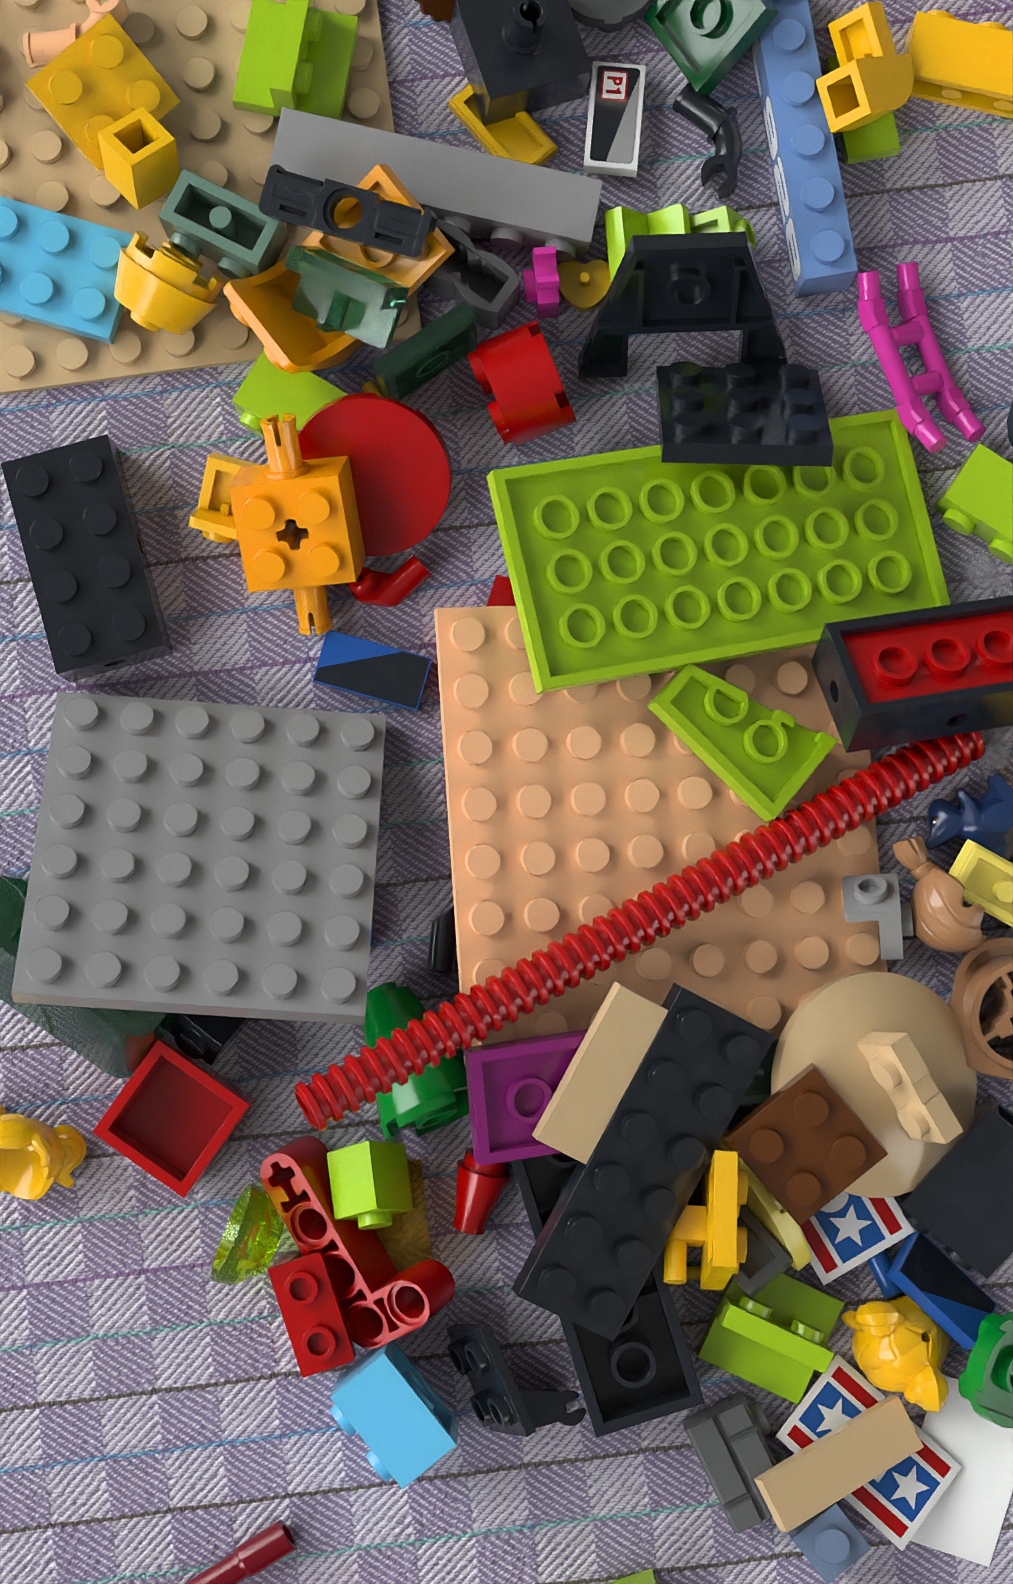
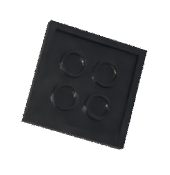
[655,361,834,467]

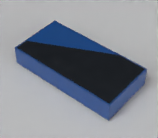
[313,630,433,712]
[887,1231,997,1350]

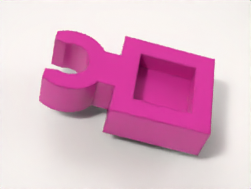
[522,246,560,319]

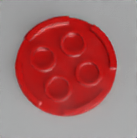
[298,393,453,557]

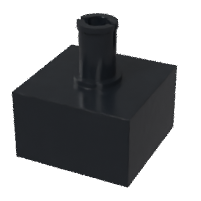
[450,0,593,126]

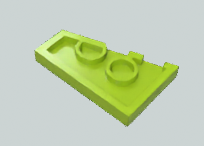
[647,664,838,822]

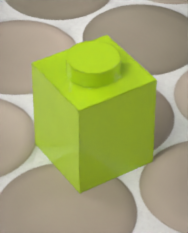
[327,1141,414,1230]

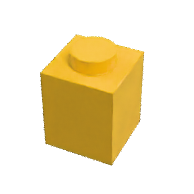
[98,106,180,211]

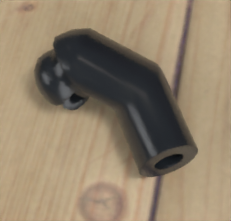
[426,906,457,973]

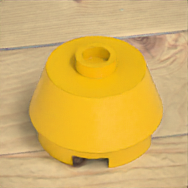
[114,231,224,335]

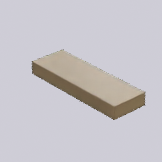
[532,981,669,1164]
[754,1395,924,1533]

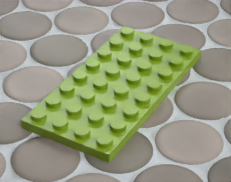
[486,409,951,695]

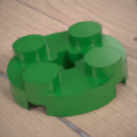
[958,1312,1013,1428]

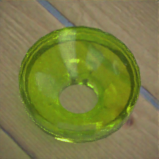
[210,1183,284,1286]

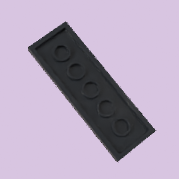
[511,982,775,1341]

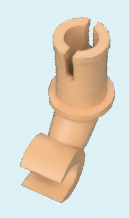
[23,0,128,69]

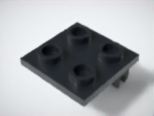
[446,1324,586,1437]

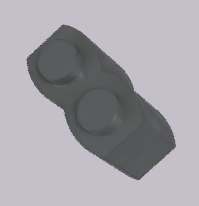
[421,219,520,330]

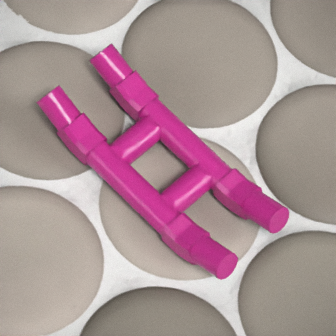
[857,261,986,454]

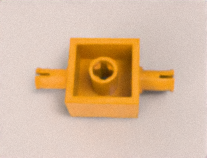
[228,413,366,635]

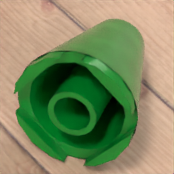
[362,982,470,1143]

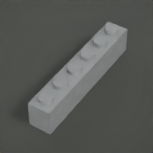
[269,107,603,262]

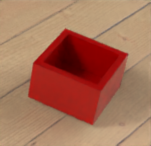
[92,1037,257,1198]

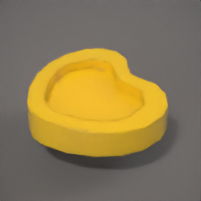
[557,260,611,312]

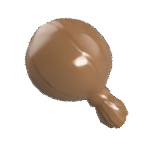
[892,836,987,953]

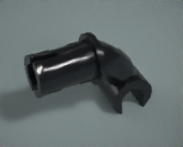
[672,82,742,199]

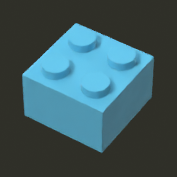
[330,1340,459,1490]

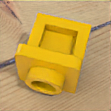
[188,452,260,543]

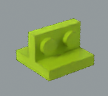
[232,0,360,120]
[696,1272,845,1405]

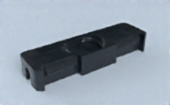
[259,164,438,262]

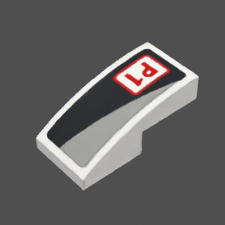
[583,61,646,177]

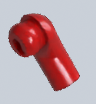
[348,555,432,607]

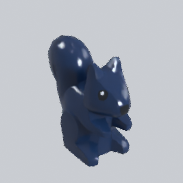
[925,772,1013,863]

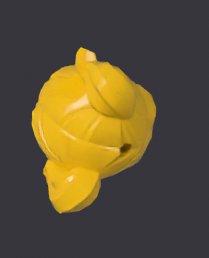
[0,1104,87,1200]
[842,1295,950,1413]

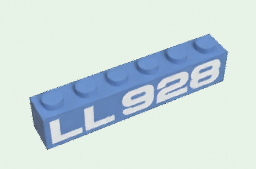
[750,0,858,298]

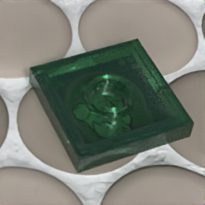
[373,301,477,402]

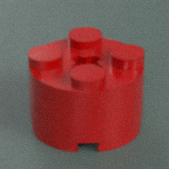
[467,319,577,447]

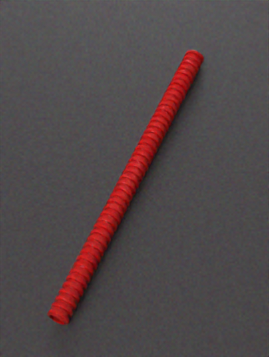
[294,731,985,1131]

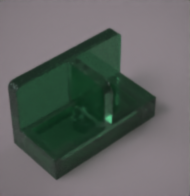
[284,245,410,349]

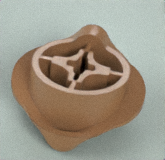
[947,937,1013,1081]

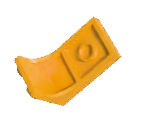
[223,164,455,374]

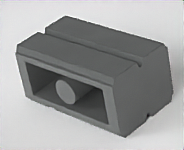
[682,1392,786,1533]

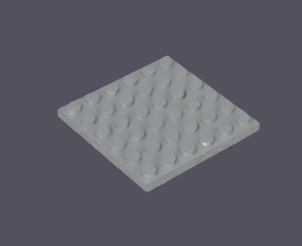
[11,692,387,1025]

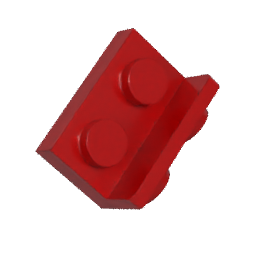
[267,1251,356,1378]

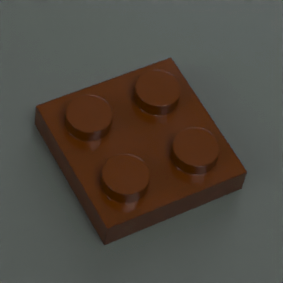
[724,1063,888,1226]

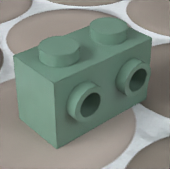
[158,169,289,279]

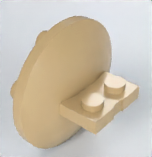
[771,972,977,1198]

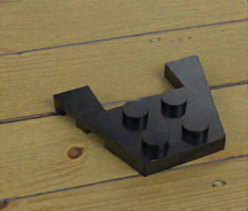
[578,231,788,378]

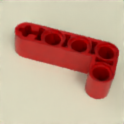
[260,1135,455,1349]

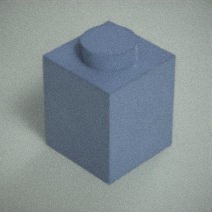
[788,1502,872,1584]

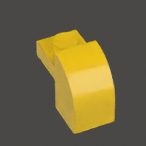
[815,1,914,133]

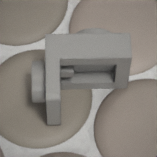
[842,873,913,961]

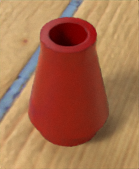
[453,1148,511,1235]

